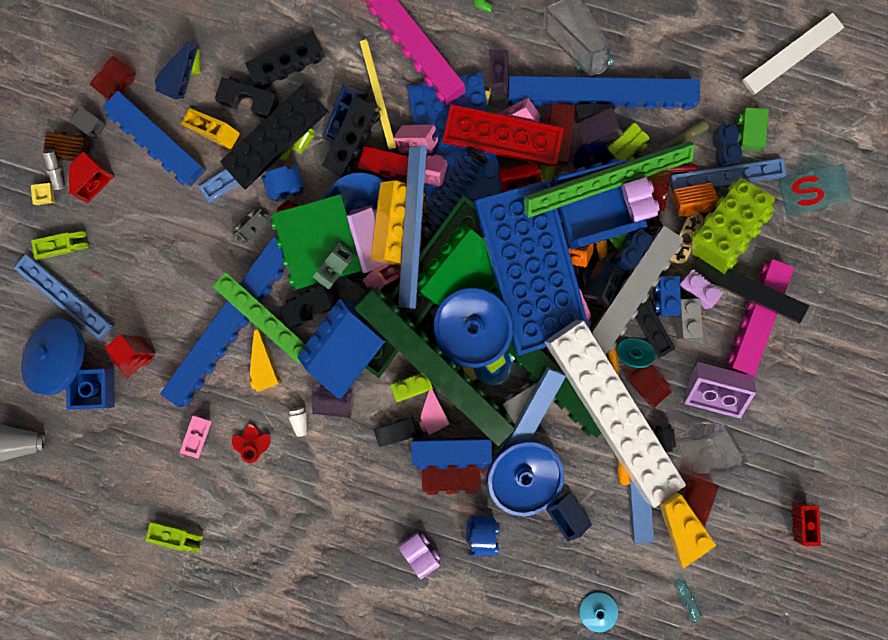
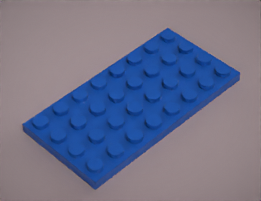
[407,72,502,232]
[473,180,591,356]

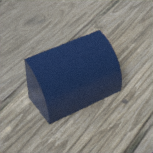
[546,492,592,542]

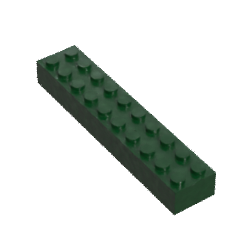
[365,196,483,378]
[354,286,515,446]

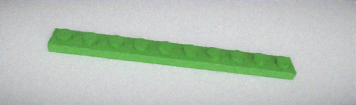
[524,141,695,218]

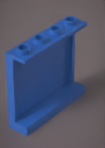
[550,158,647,250]

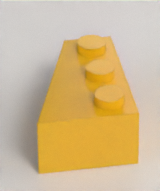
[659,492,717,569]

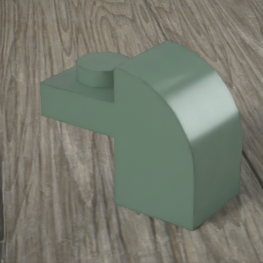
[313,243,355,289]

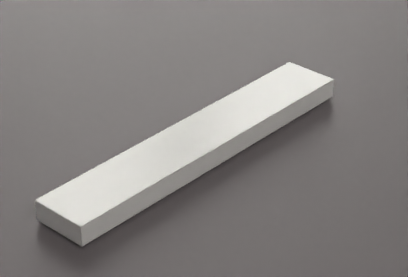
[742,13,844,95]

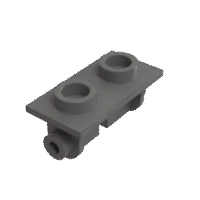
[232,207,269,244]

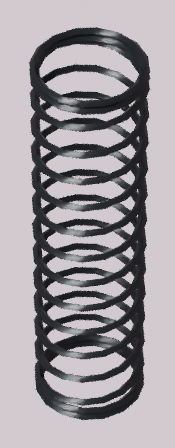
[421,146,489,239]

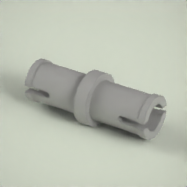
[42,149,65,190]

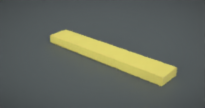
[360,40,397,153]

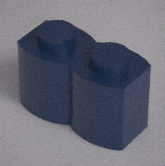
[713,123,742,167]
[612,229,652,272]

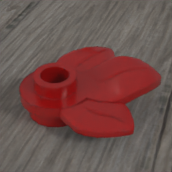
[232,424,271,463]

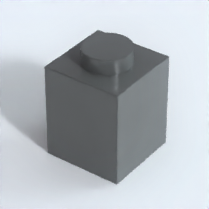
[69,107,106,139]

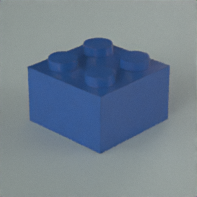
[66,369,115,410]

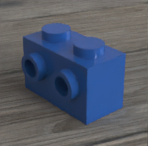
[653,276,681,317]

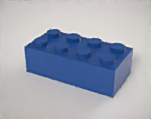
[411,437,492,469]

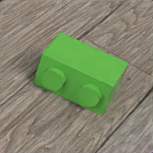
[736,107,769,152]

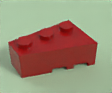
[357,146,409,184]
[105,334,156,379]

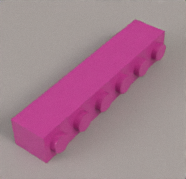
[727,259,794,376]

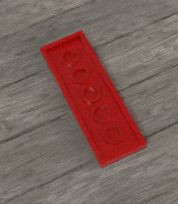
[442,105,564,167]

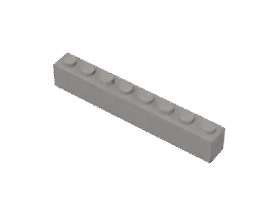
[590,226,684,355]

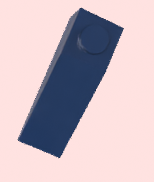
[155,42,199,100]
[322,85,368,143]

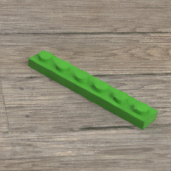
[212,272,306,365]

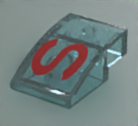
[779,163,853,217]

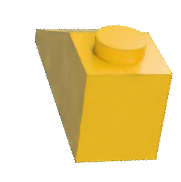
[181,108,240,150]
[249,329,282,392]

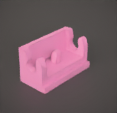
[393,125,438,153]
[180,413,212,459]

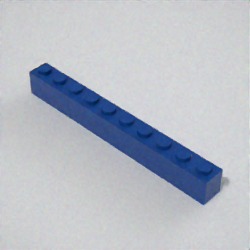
[508,76,700,110]
[160,237,285,407]

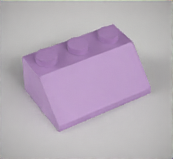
[347,205,387,273]
[684,362,756,418]

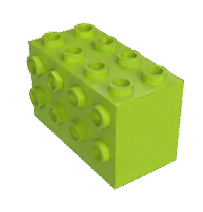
[691,177,776,274]

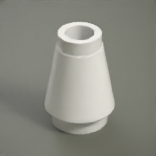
[288,407,307,437]

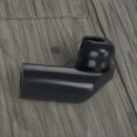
[644,215,663,235]

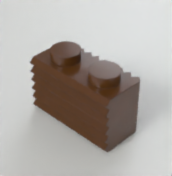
[42,130,91,161]

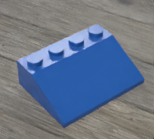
[297,298,385,399]

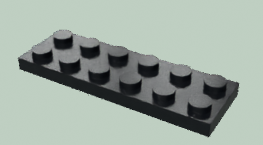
[220,84,329,190]

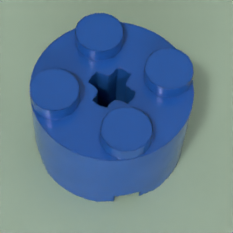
[261,165,305,202]
[466,516,500,557]

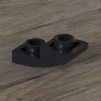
[373,417,419,447]

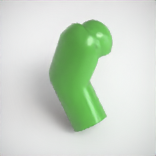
[473,0,494,14]

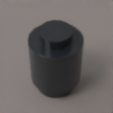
[654,424,676,452]

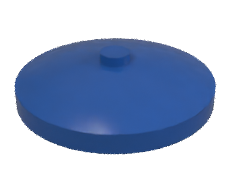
[324,172,386,216]
[434,287,514,368]
[21,318,84,396]
[487,440,564,516]

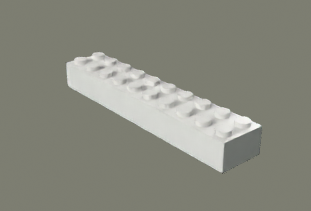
[544,320,686,508]

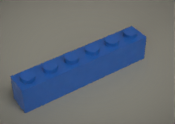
[102,91,206,187]

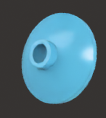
[579,592,618,632]

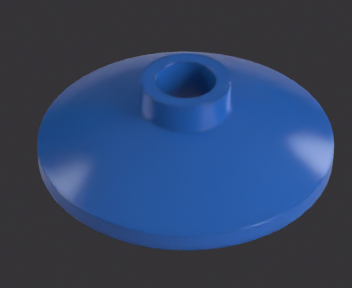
[474,354,512,385]

